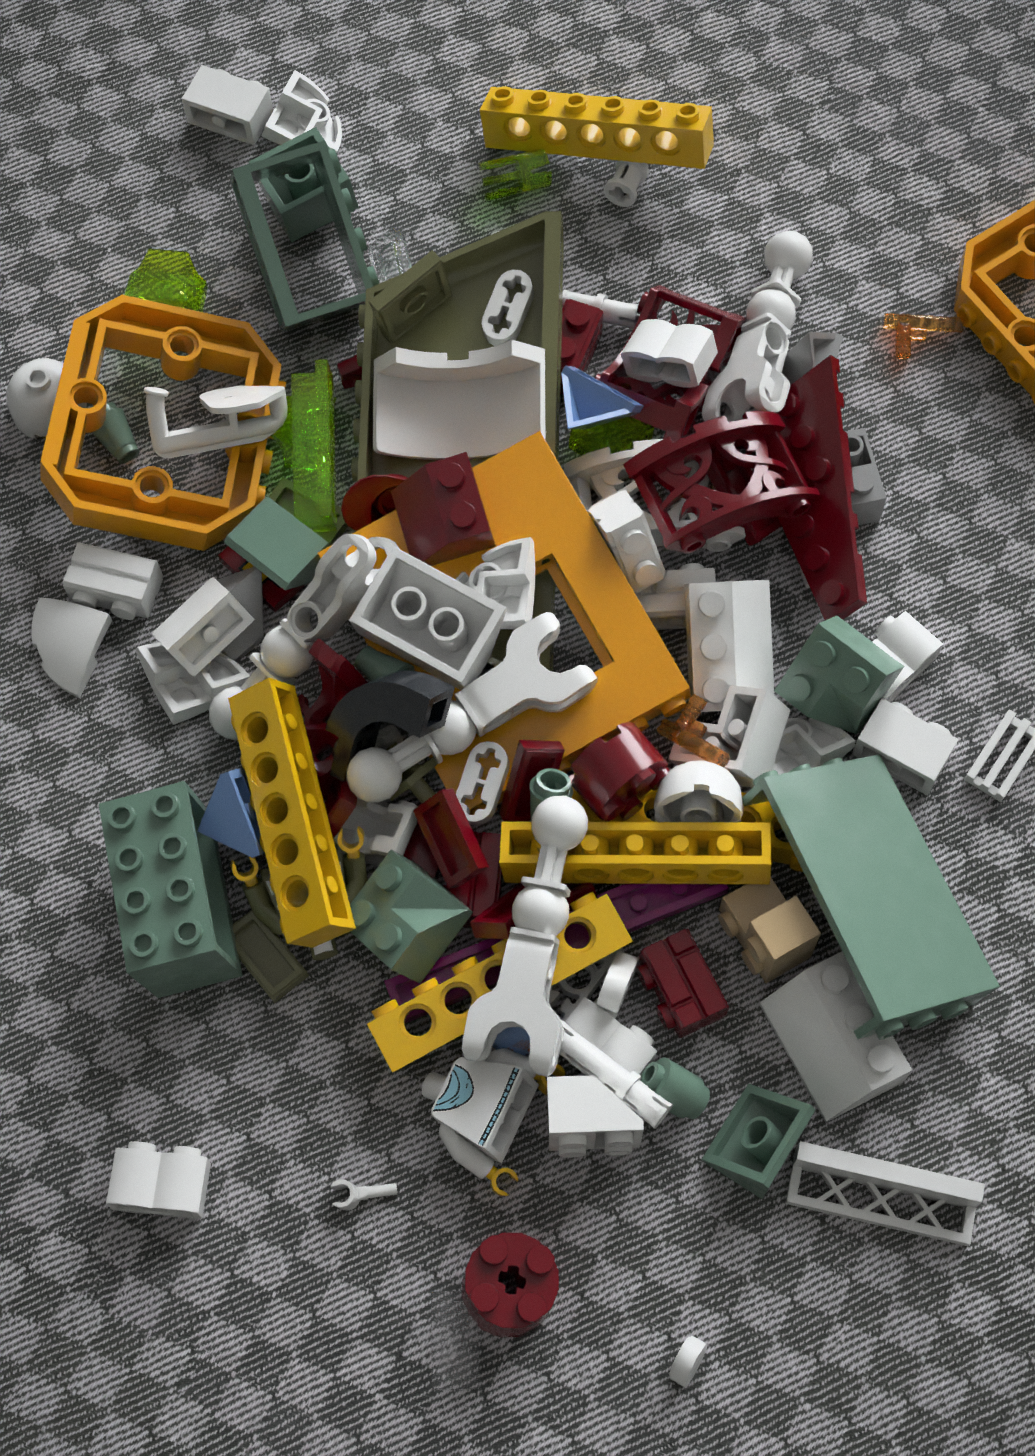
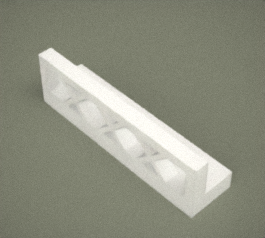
[785,1141,985,1246]

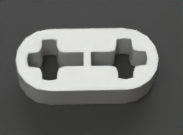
[481,269,534,346]
[456,741,510,825]
[596,950,639,1013]

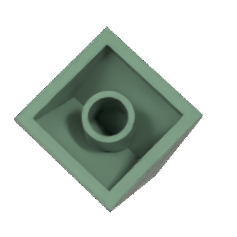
[224,496,329,590]
[702,1083,816,1199]

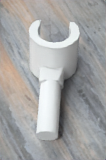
[331,1179,397,1211]

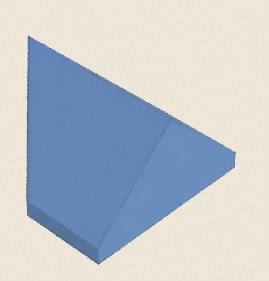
[561,366,644,429]
[197,767,265,858]

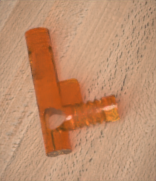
[883,313,964,360]
[657,694,730,768]

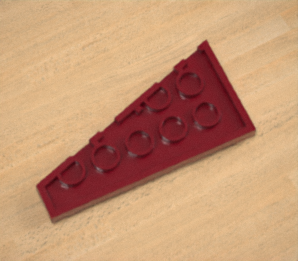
[757,355,867,620]

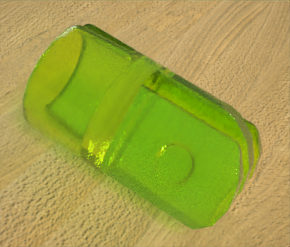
[478,149,552,201]

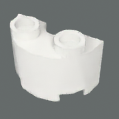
[333,798,418,866]

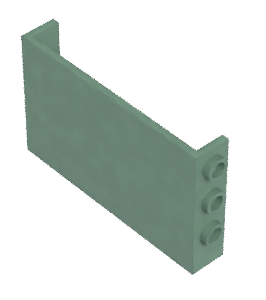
[742,754,1000,1040]

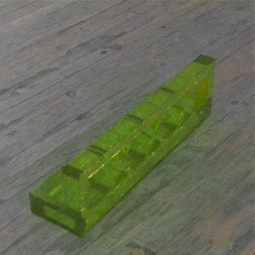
[291,359,337,532]

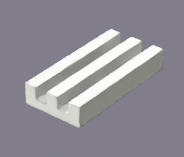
[964,709,1035,802]

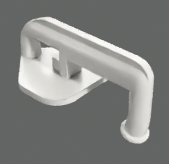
[144,385,288,458]

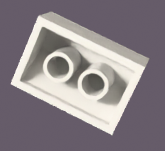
[349,546,507,690]
[684,580,774,712]
[759,951,912,1123]

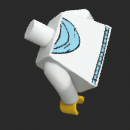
[422,1048,565,1196]

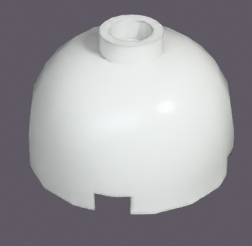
[6,358,87,439]
[654,760,743,822]

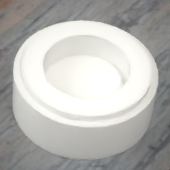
[669,1336,707,1388]

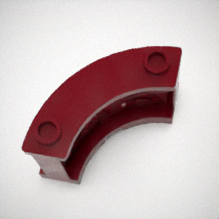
[595,285,747,443]
[623,411,821,554]

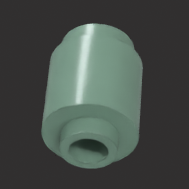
[640,1057,710,1119]

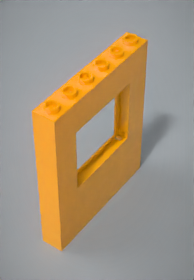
[318,431,691,815]

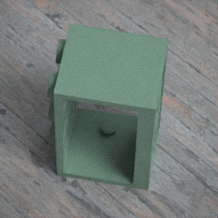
[230,140,379,333]
[99,781,243,998]

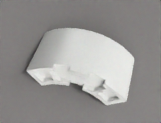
[373,340,546,460]

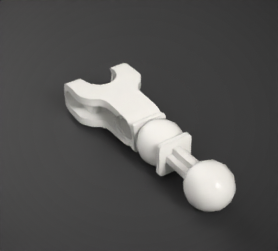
[702,231,813,422]
[209,534,400,741]
[346,612,598,802]
[462,795,588,1077]

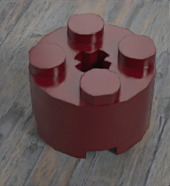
[569,722,670,822]
[462,1233,559,1337]

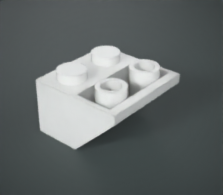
[547,1075,644,1158]

